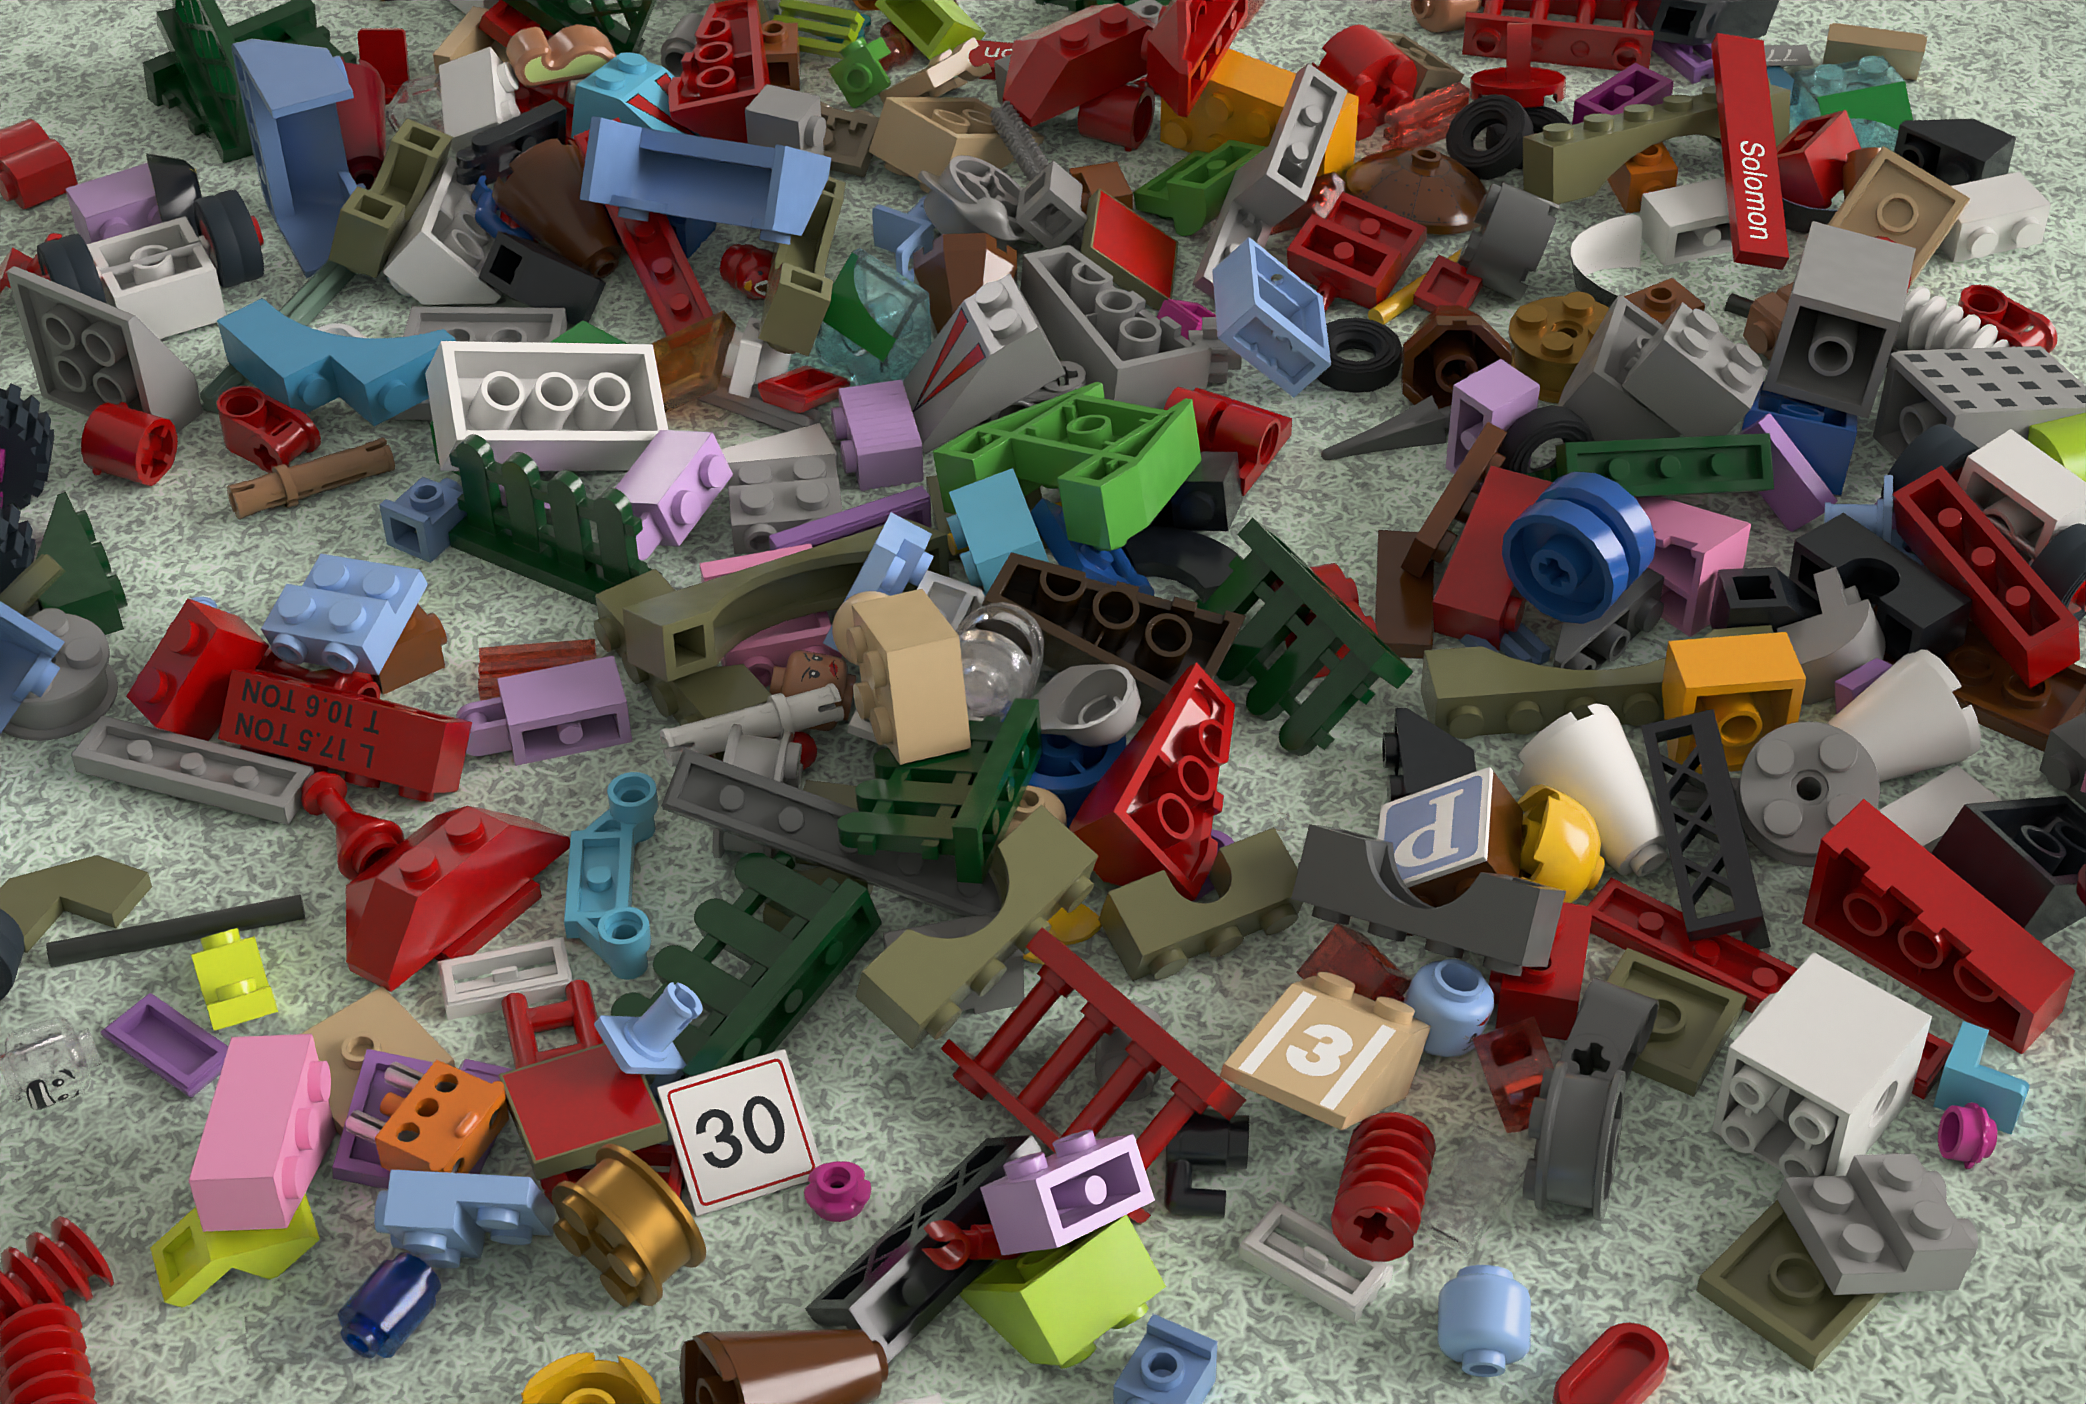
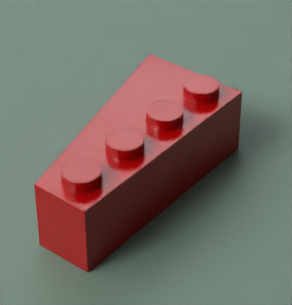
[1802,799,2075,1055]

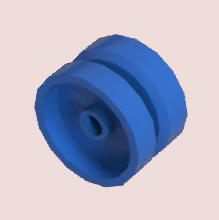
[1502,472,1656,624]

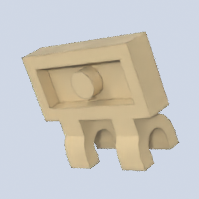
[878,37,992,104]

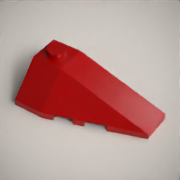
[668,0,771,144]

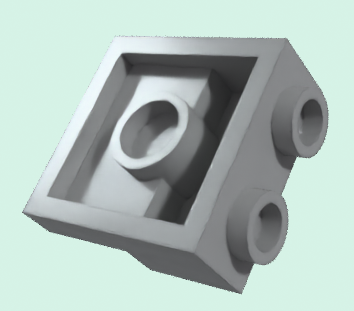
[728,454,842,554]
[1777,1153,1978,1295]

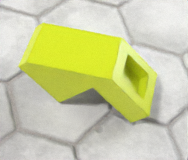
[191,928,278,1031]
[150,1193,320,1308]

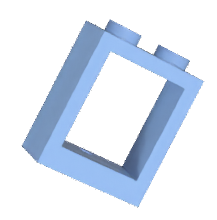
[1212,237,1331,398]

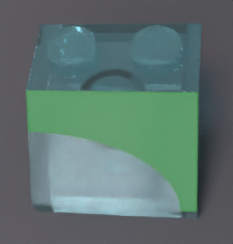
[1790,56,1913,152]
[815,248,931,386]

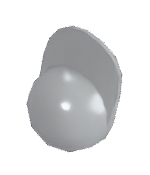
[1034,664,1141,748]

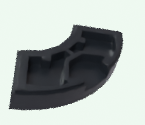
[1121,526,1241,602]

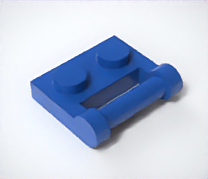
[1030,498,1155,596]

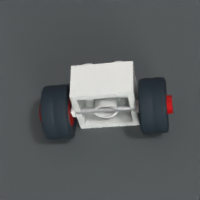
[37,190,264,339]
[1881,424,2086,621]

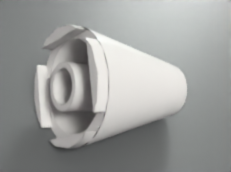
[1826,649,1981,782]
[1510,704,1668,877]

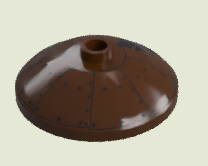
[1344,147,1488,235]

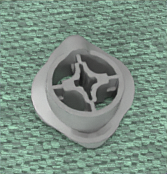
[917,155,1039,252]

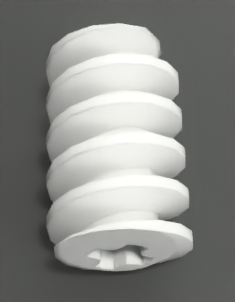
[1893,286,2010,351]

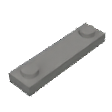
[71,715,315,825]

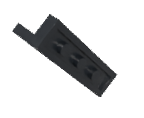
[1641,709,1771,950]
[805,1135,1046,1363]

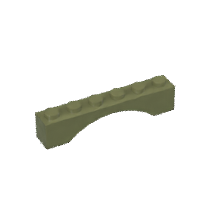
[1523,78,1790,205]
[758,177,846,357]
[622,518,950,682]
[1420,625,1774,739]

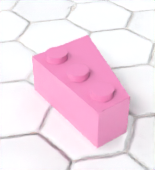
[1636,497,1751,637]
[189,1034,337,1232]

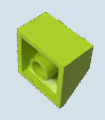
[959,1214,1166,1369]

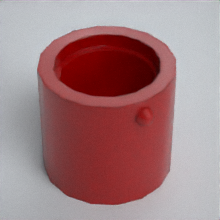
[1078,82,1155,152]
[81,402,178,486]

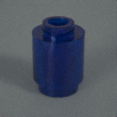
[338,1252,441,1359]

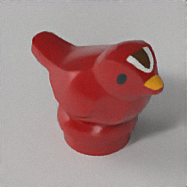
[720,244,773,300]

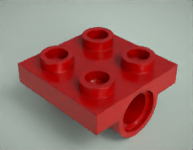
[1163,387,1292,496]

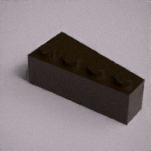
[975,552,1246,719]

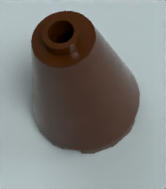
[492,138,622,279]
[679,1329,889,1404]

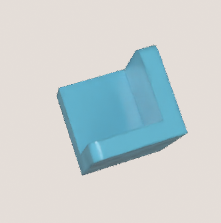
[1933,1021,2030,1135]

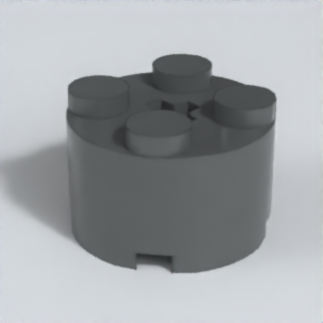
[1456,182,1560,301]

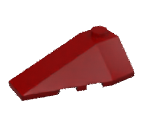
[1068,662,1235,901]

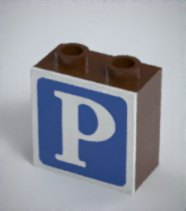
[1378,767,1523,936]

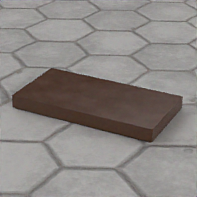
[1873,605,2086,752]

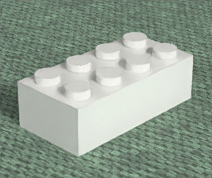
[425,341,668,471]

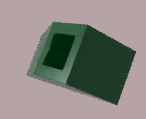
[36,492,128,635]

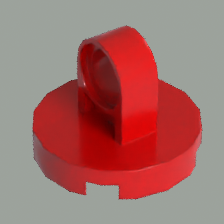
[1470,23,1566,108]

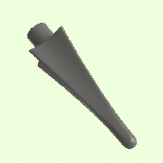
[1321,395,1452,460]

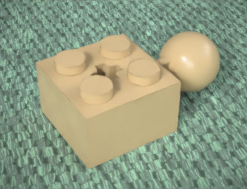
[832,589,971,765]

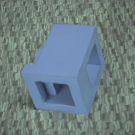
[379,477,467,563]
[1113,1314,1218,1404]

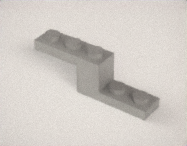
[1192,63,1347,300]

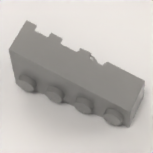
[1020,245,1212,409]

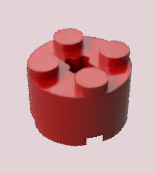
[1311,24,1417,141]

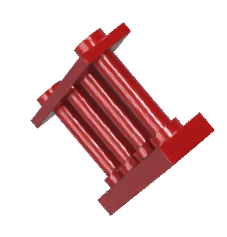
[1462,0,1654,71]
[940,927,1246,1225]

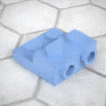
[823,513,934,652]
[261,554,428,675]
[374,1169,556,1268]

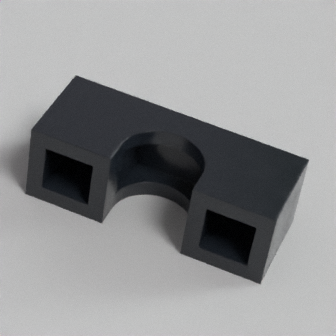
[1789,513,1973,661]

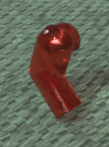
[879,21,914,71]

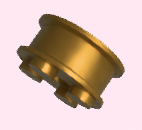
[1509,292,1609,404]
[552,1143,706,1307]

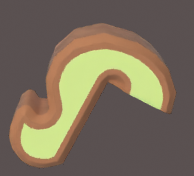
[506,24,616,88]

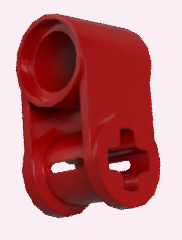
[1958,284,2058,353]
[217,386,321,473]

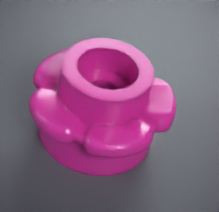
[1938,1102,1997,1169]
[804,1161,871,1222]

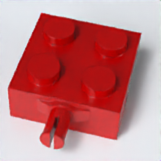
[1286,190,1427,313]

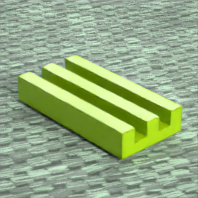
[772,0,865,59]

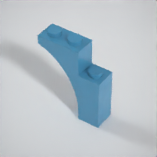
[217,298,456,426]

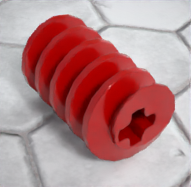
[1331,1112,1436,1262]
[0,1216,114,1324]
[0,1303,97,1404]

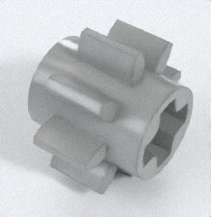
[1188,317,1242,383]

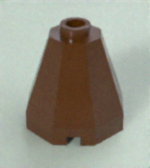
[913,233,1017,339]
[1401,305,1512,409]

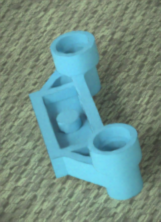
[564,772,659,980]

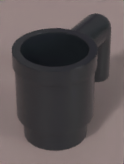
[1164,1108,1249,1217]

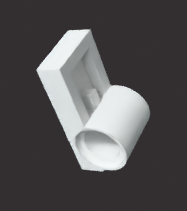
[722,317,792,398]

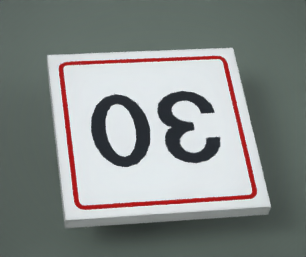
[656,1049,822,1217]

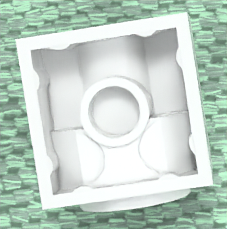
[1712,952,1932,1177]

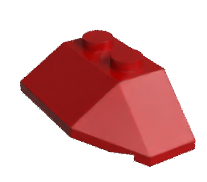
[1141,0,1248,118]
[1003,3,1156,128]
[346,806,570,992]

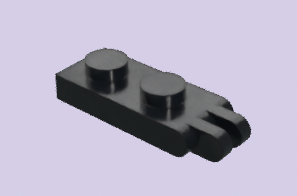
[456,99,567,186]

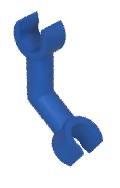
[472,175,534,241]

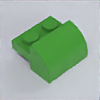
[1133,140,1266,236]

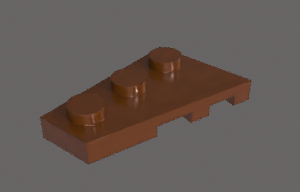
[1400,422,1507,579]

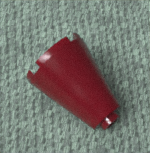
[336,57,386,190]

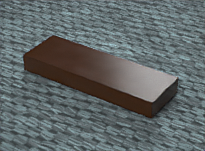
[1375,530,1434,659]

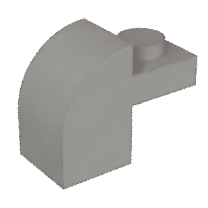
[1777,567,1886,705]

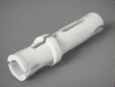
[660,683,844,767]

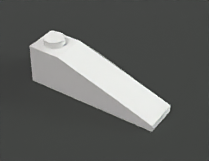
[383,157,503,305]

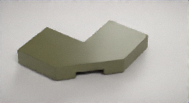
[0,855,152,953]

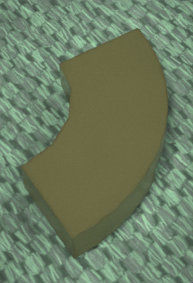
[0,554,66,616]

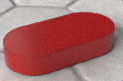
[1552,1323,1669,1404]

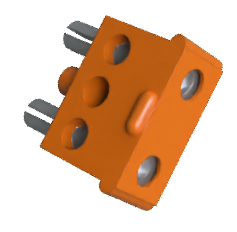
[346,1059,509,1174]

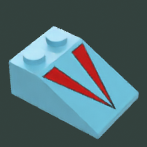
[571,53,703,139]

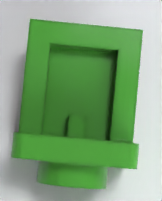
[828,37,891,108]

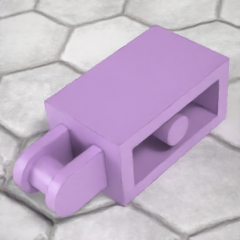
[615,430,733,560]
[456,655,632,766]

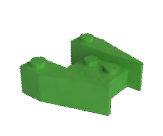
[932,382,1202,551]

